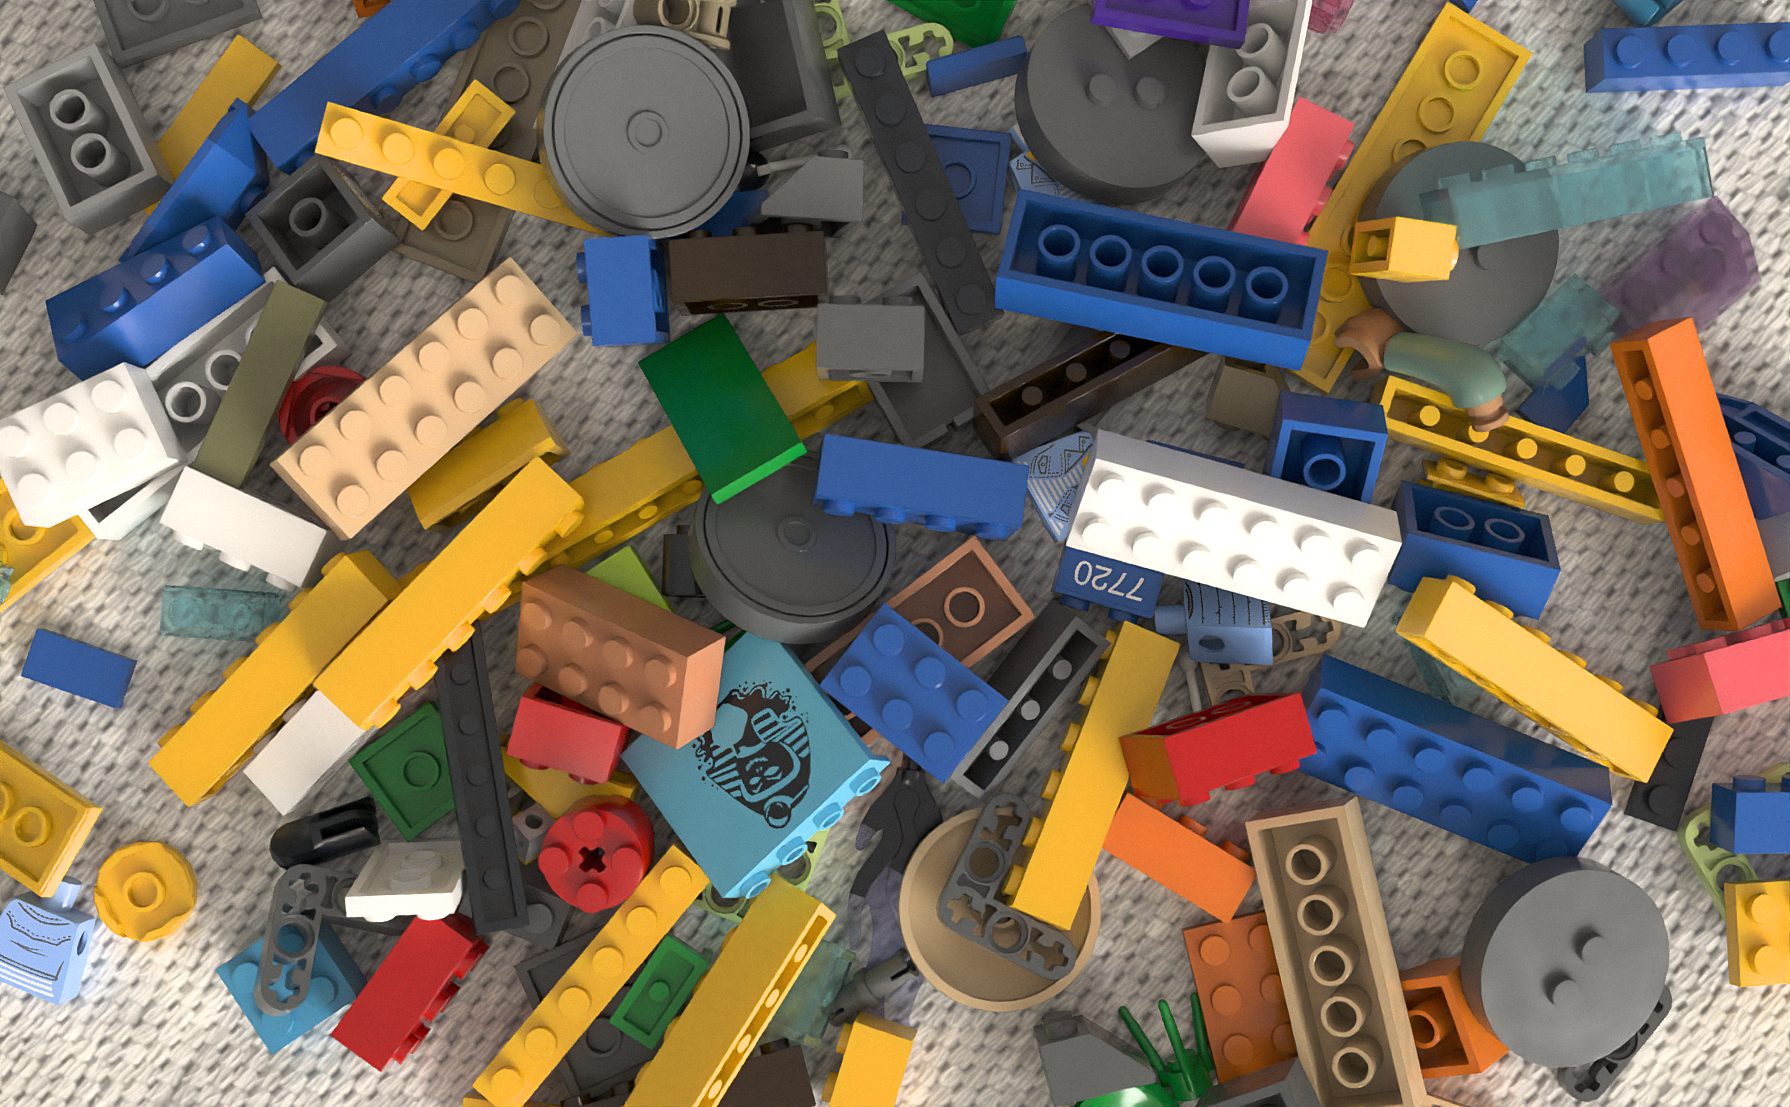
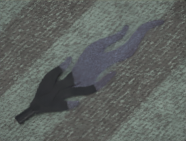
[847,753,944,1027]

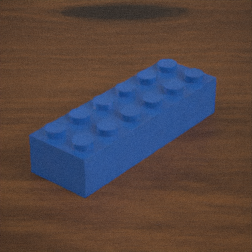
[994,189,1328,371]
[1296,653,1613,864]

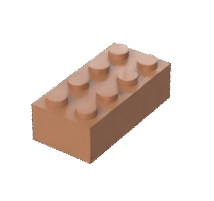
[515,564,726,750]

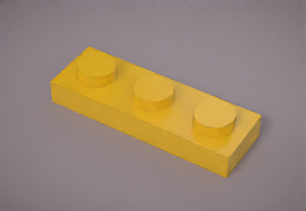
[381,79,516,232]

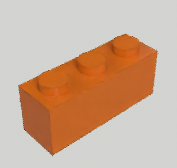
[1102,790,1257,924]

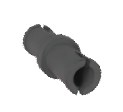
[819,948,919,1027]

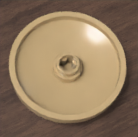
[897,806,1101,1012]

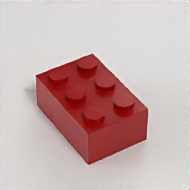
[1119,692,1317,807]
[330,905,491,1072]

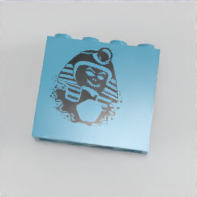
[620,631,891,899]

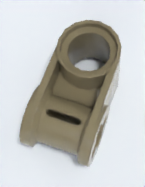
[633,0,737,51]

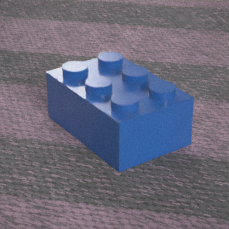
[576,235,671,347]
[1262,390,1388,504]
[1387,480,1561,620]
[819,603,1008,784]

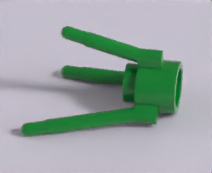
[1118,992,1214,1102]

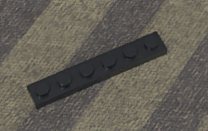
[433,619,529,936]

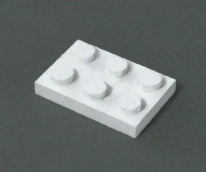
[345,837,467,922]

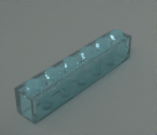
[1419,131,1714,250]

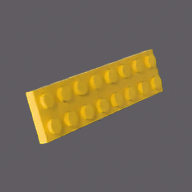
[1278,2,1533,395]

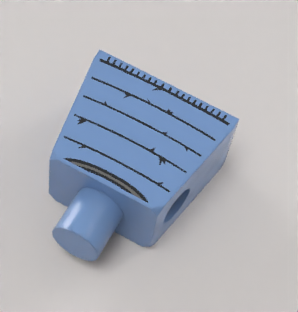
[1154,578,1273,665]

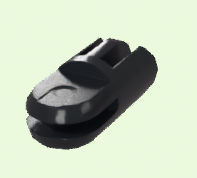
[269,796,381,870]

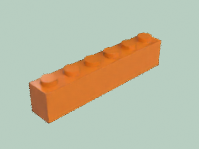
[1609,317,1782,631]

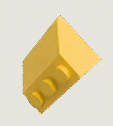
[407,398,571,534]

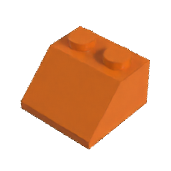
[1399,956,1510,1079]

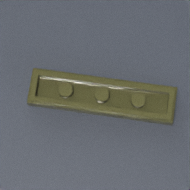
[192,279,329,489]

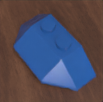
[118,97,270,263]
[1716,393,1790,521]

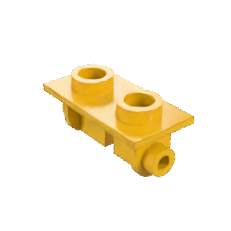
[1416,458,1525,509]

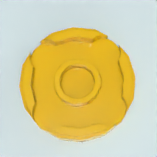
[93,841,198,942]

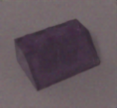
[1582,195,1762,340]

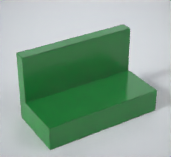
[609,932,713,1050]

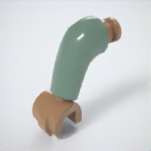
[1331,308,1509,432]

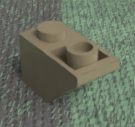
[1206,355,1291,441]

